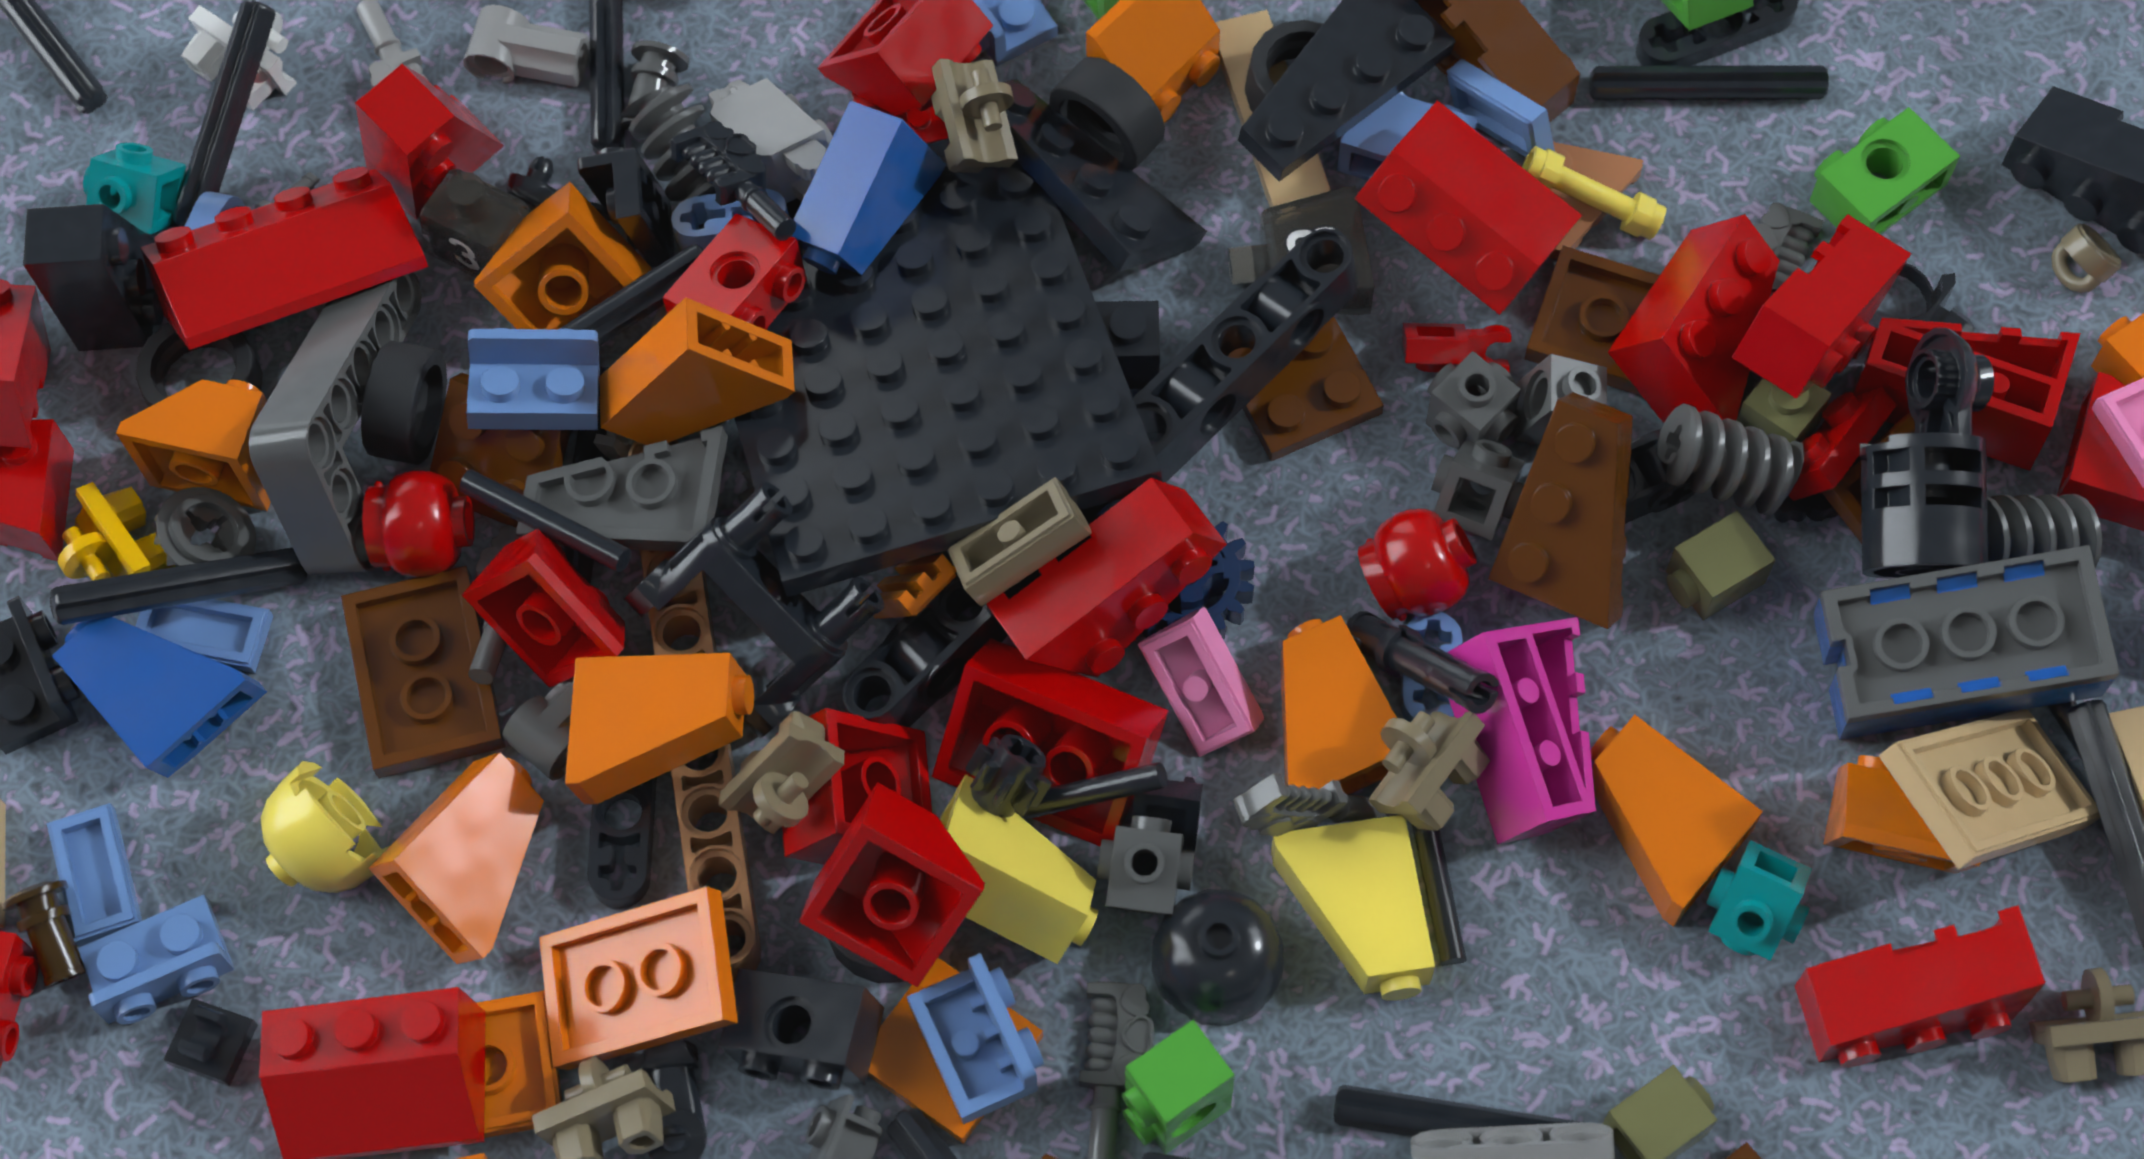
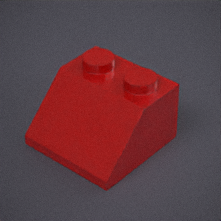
[817,0,994,114]
[462,528,625,688]
[775,708,932,865]
[799,782,985,988]

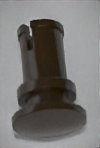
[1,880,86,987]

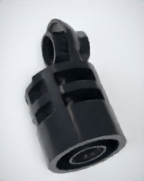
[1860,327,1995,579]

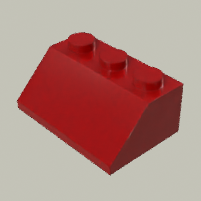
[1354,100,1582,315]
[931,638,1169,847]
[259,987,486,1159]

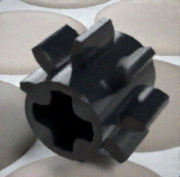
[965,734,1052,817]

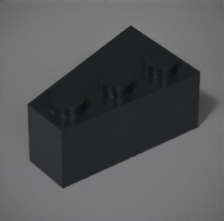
[2001,86,2144,254]
[23,204,164,351]

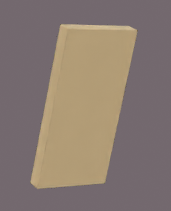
[1879,709,2100,870]

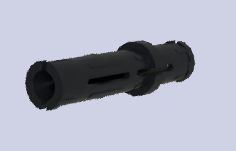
[1346,611,1499,714]

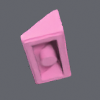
[1138,607,1264,757]

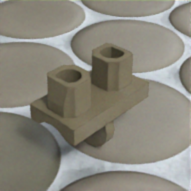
[931,59,1018,173]
[719,711,844,834]
[1368,711,1490,830]
[2029,967,2144,1083]
[532,1056,676,1159]

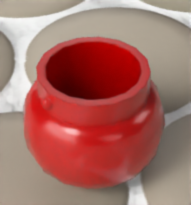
[362,471,475,577]
[1357,508,1477,621]

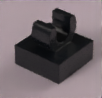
[1132,777,1203,851]
[163,998,258,1087]

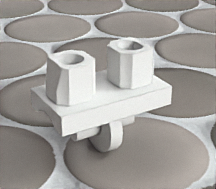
[181,5,297,110]

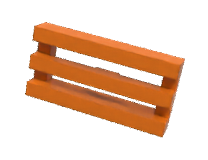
[859,554,957,619]

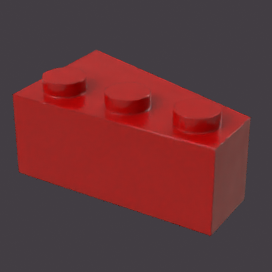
[1853,317,2081,471]
[0,419,74,561]
[986,478,1227,678]

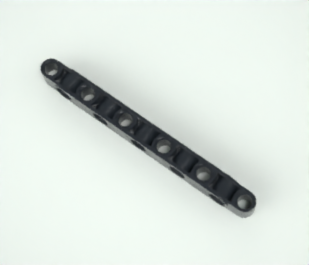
[842,228,1358,727]

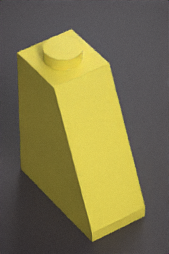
[939,774,1098,964]
[1271,815,1435,1001]

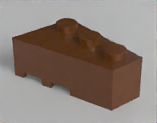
[1415,0,1580,123]
[1488,392,1633,629]

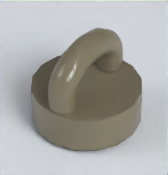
[2051,224,2121,293]

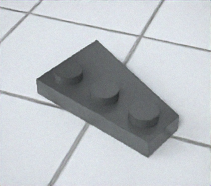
[516,426,728,552]

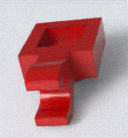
[1402,323,1512,373]

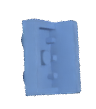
[907,953,1044,1125]

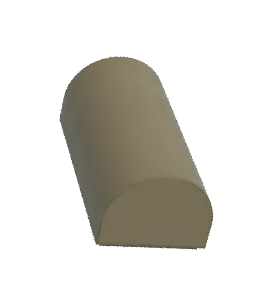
[947,477,1092,606]

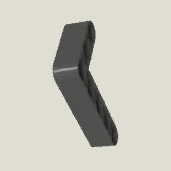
[248,272,421,575]

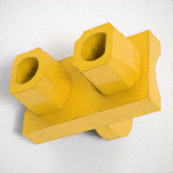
[57,482,175,581]

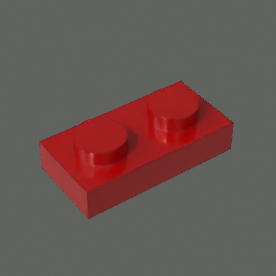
[1788,386,1897,501]

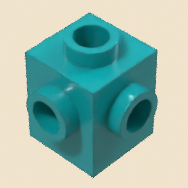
[83,143,187,234]
[1706,840,1812,961]

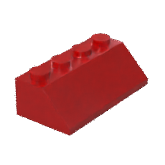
[140,167,428,350]

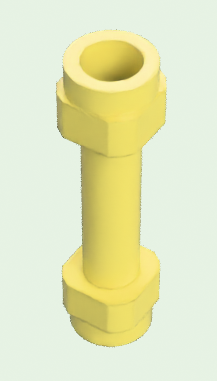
[1522,146,1666,240]

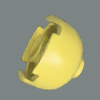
[261,761,390,893]

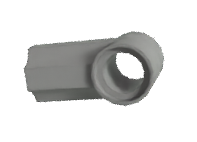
[463,5,590,87]

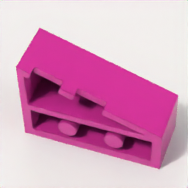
[1447,617,1596,844]

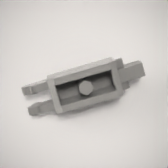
[709,78,833,203]

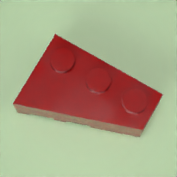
[355,63,504,220]
[1608,214,1780,424]
[1731,214,1912,399]
[0,279,51,448]
[1795,905,2046,1068]

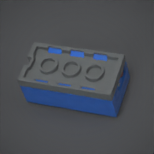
[1813,545,2120,740]

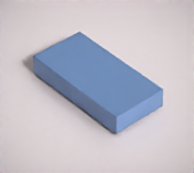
[1447,59,1555,157]
[135,599,273,673]
[46,803,142,947]

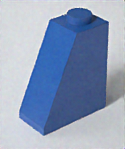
[792,100,946,275]
[52,617,267,778]

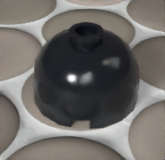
[1152,889,1284,1026]

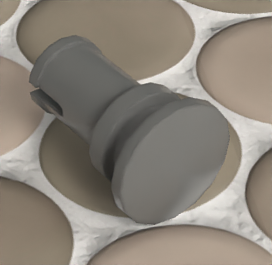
[621,40,690,131]

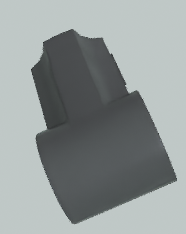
[503,677,574,781]

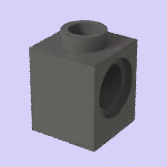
[1514,354,1607,446]

